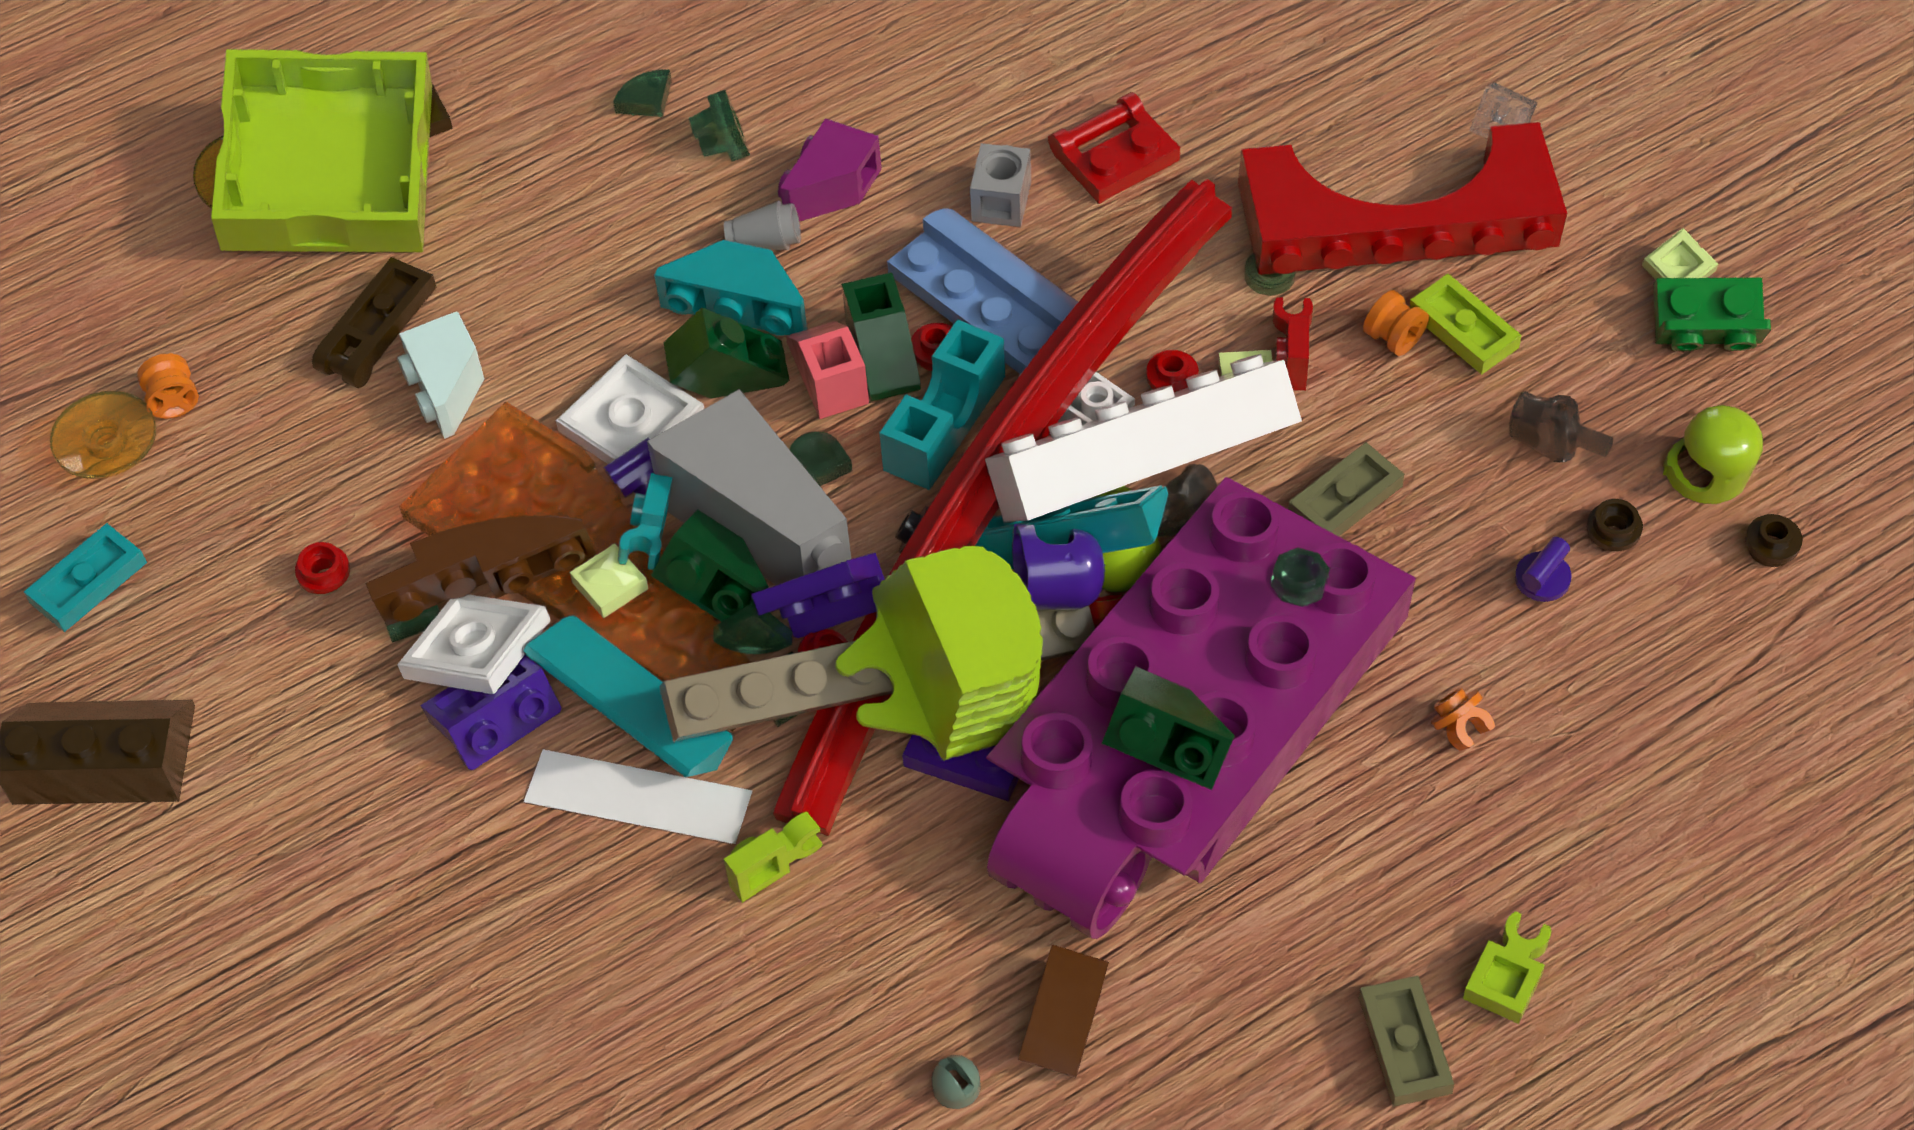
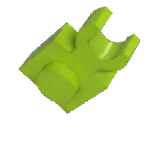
[724,811,823,903]
[1463,911,1551,1024]

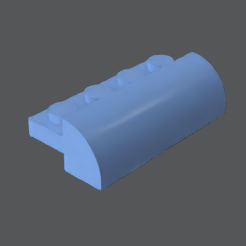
[887,208,1078,374]

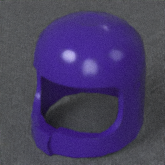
[1012,524,1105,610]

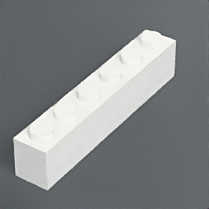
[985,354,1302,522]

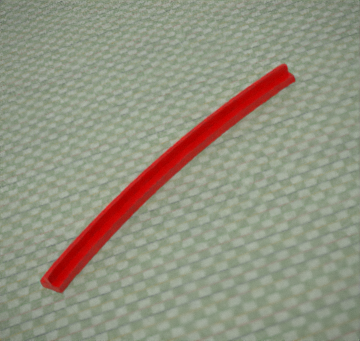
[773,179,1232,836]

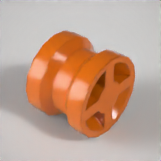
[1363,290,1429,356]
[137,353,199,419]

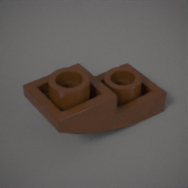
[1018,944,1109,1078]

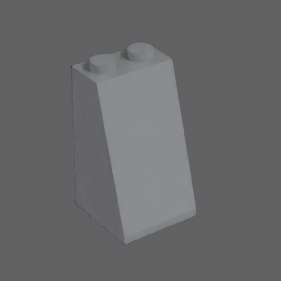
[647,389,851,585]

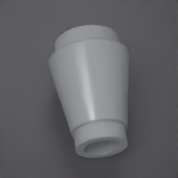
[724,201,801,250]

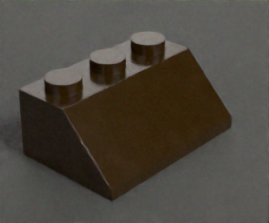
[0,699,195,805]

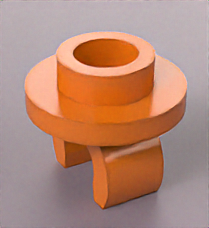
[1431,687,1495,751]

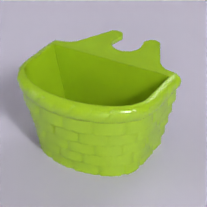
[835,546,1043,760]

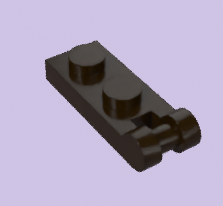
[312,257,437,388]

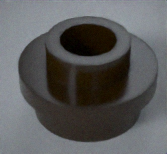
[1587,499,1643,551]
[1745,514,1803,567]

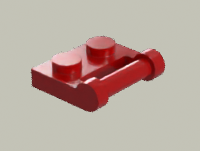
[1048,92,1180,204]

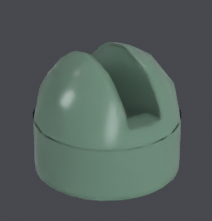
[932,1055,981,1109]

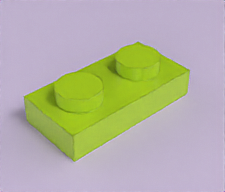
[1410,273,1522,375]

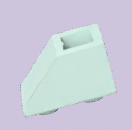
[397,311,484,439]

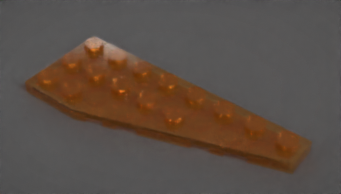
[399,401,751,732]

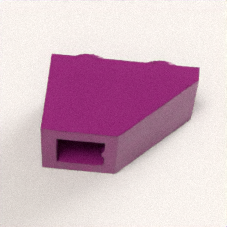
[778,118,882,222]

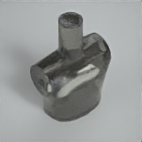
[1509,391,1613,463]
[1157,464,1217,537]

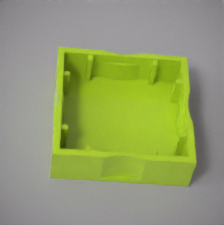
[211,49,432,252]

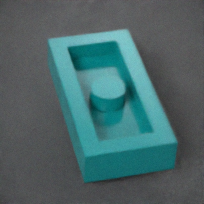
[24,523,147,632]

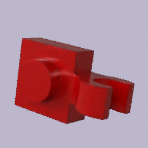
[1272,297,1313,391]

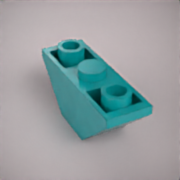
[654,240,807,336]

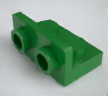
[1653,277,1771,351]

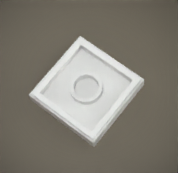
[556,354,704,464]
[397,594,551,694]

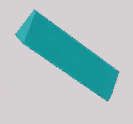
[975,485,1168,569]
[523,615,733,777]

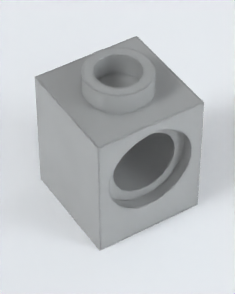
[970,143,1031,227]

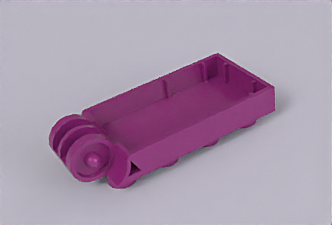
[986,477,1416,939]

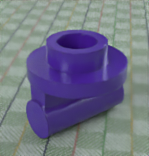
[603,437,654,498]
[1515,537,1572,602]

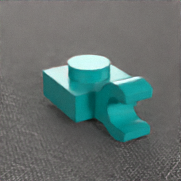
[618,473,673,570]

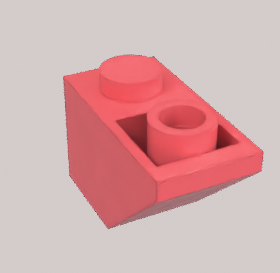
[786,321,869,419]

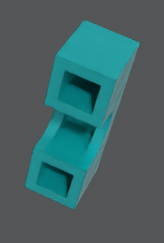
[879,319,1005,490]

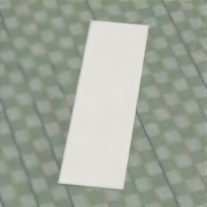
[524,749,753,844]

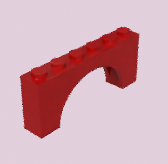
[1238,122,1568,275]

